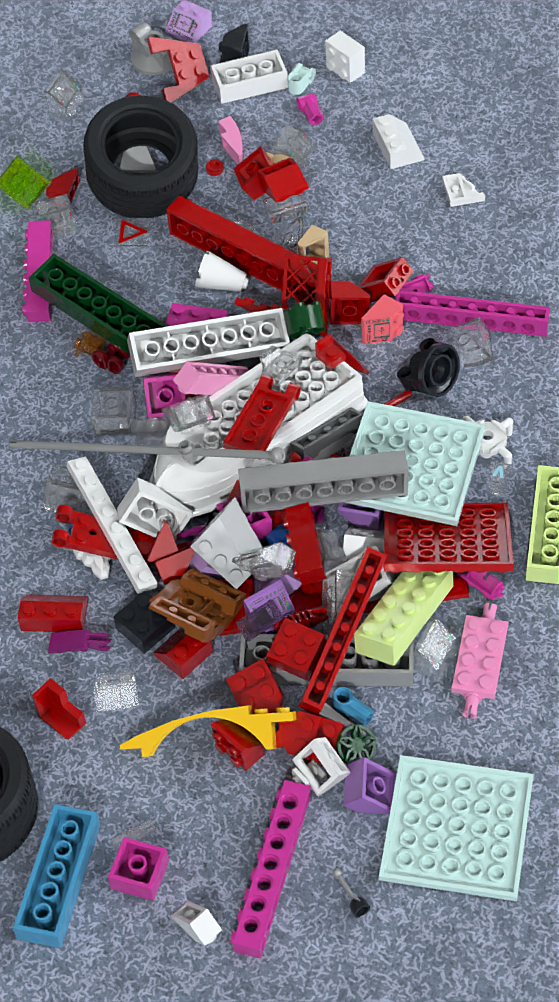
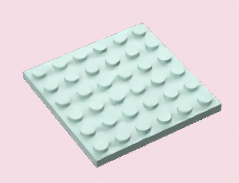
[345,401,486,526]
[379,755,534,901]

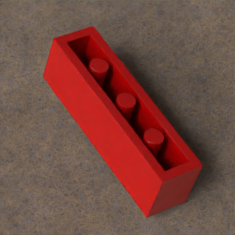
[283,502,327,586]

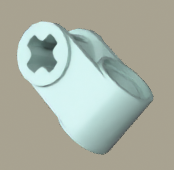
[288,63,316,95]

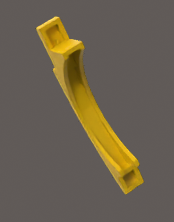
[120,705,297,757]

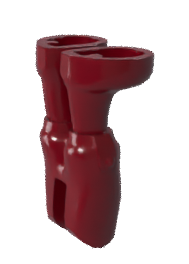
[91,342,131,374]

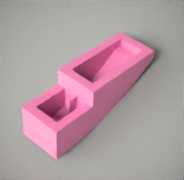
[218,116,244,165]

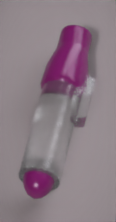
[315,509,326,543]

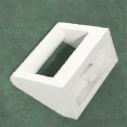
[293,737,350,796]

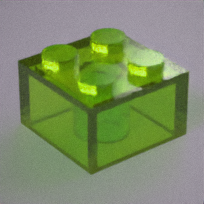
[0,156,50,210]

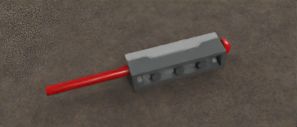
[289,390,412,463]

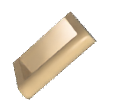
[298,225,329,264]

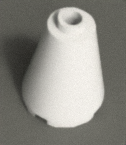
[195,251,249,292]

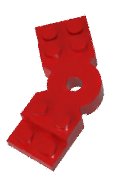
[226,658,345,764]

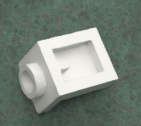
[291,760,327,790]

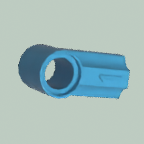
[333,687,374,726]

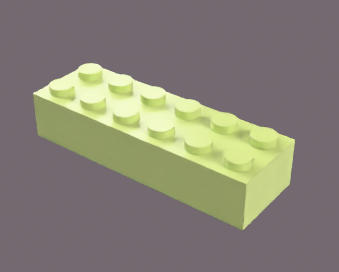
[526,465,559,584]
[354,571,453,666]

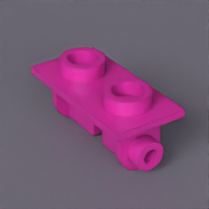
[400,274,434,293]
[461,571,505,600]

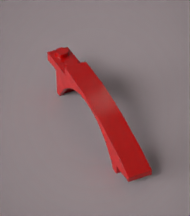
[234,296,369,375]

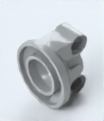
[129,21,172,75]

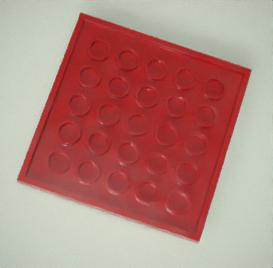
[384,502,514,573]

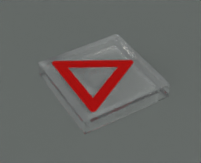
[114,218,154,250]

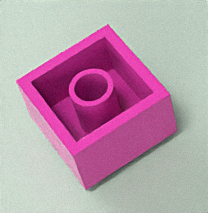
[108,837,169,901]

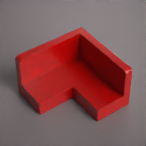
[32,678,87,740]

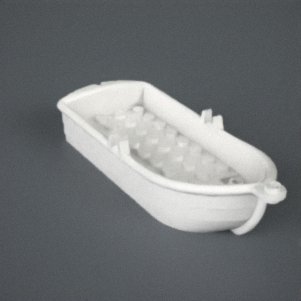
[149,334,368,517]

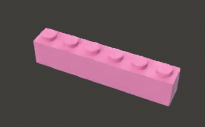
[173,362,249,396]

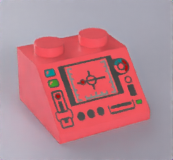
[361,295,404,344]

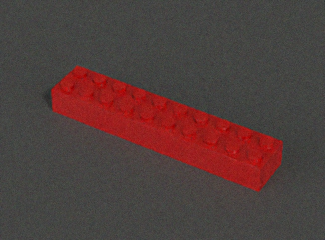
[166,196,332,305]

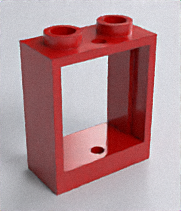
[358,257,414,303]

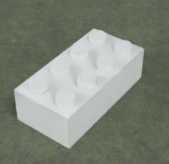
[211,50,288,104]

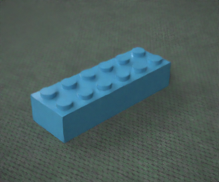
[13,804,101,949]

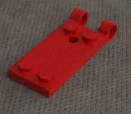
[223,374,301,460]
[51,505,154,567]

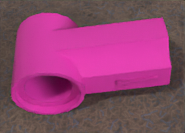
[296,93,324,125]

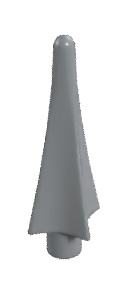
[318,703,366,736]

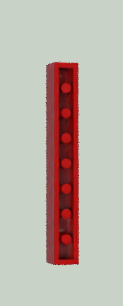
[298,547,387,716]

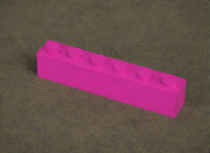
[22,220,53,322]

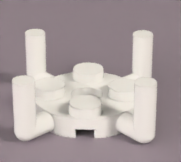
[463,416,513,470]

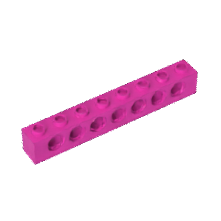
[395,290,550,337]
[230,780,311,959]

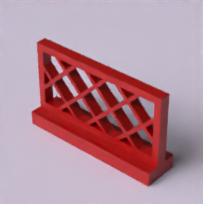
[281,254,332,336]

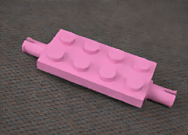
[452,603,509,719]

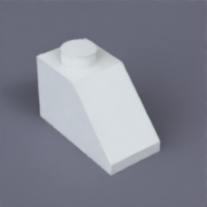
[171,901,222,945]

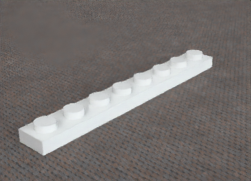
[66,456,158,594]

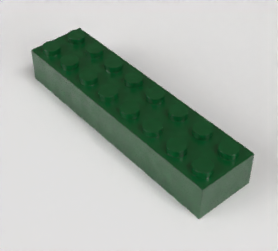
[29,253,169,355]

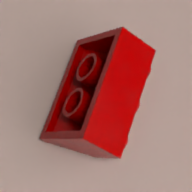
[17,594,88,632]

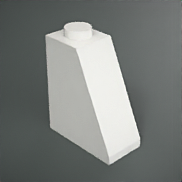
[120,146,156,175]

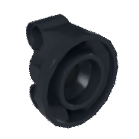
[397,338,460,397]

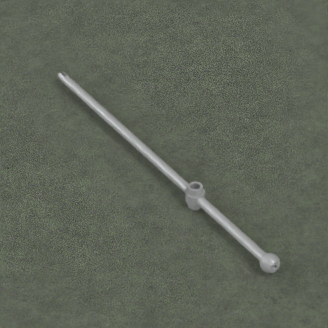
[8,440,285,464]

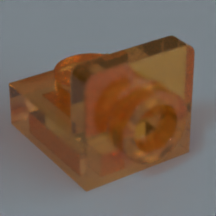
[73,332,105,357]

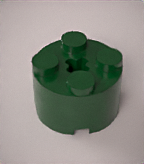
[283,301,326,339]

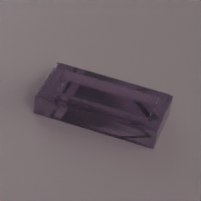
[236,599,283,642]

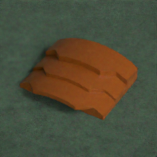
[149,568,246,642]

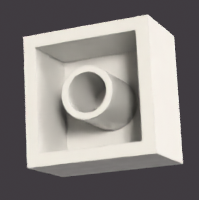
[325,31,365,83]

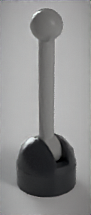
[333,868,370,918]

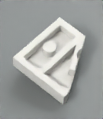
[442,173,485,207]

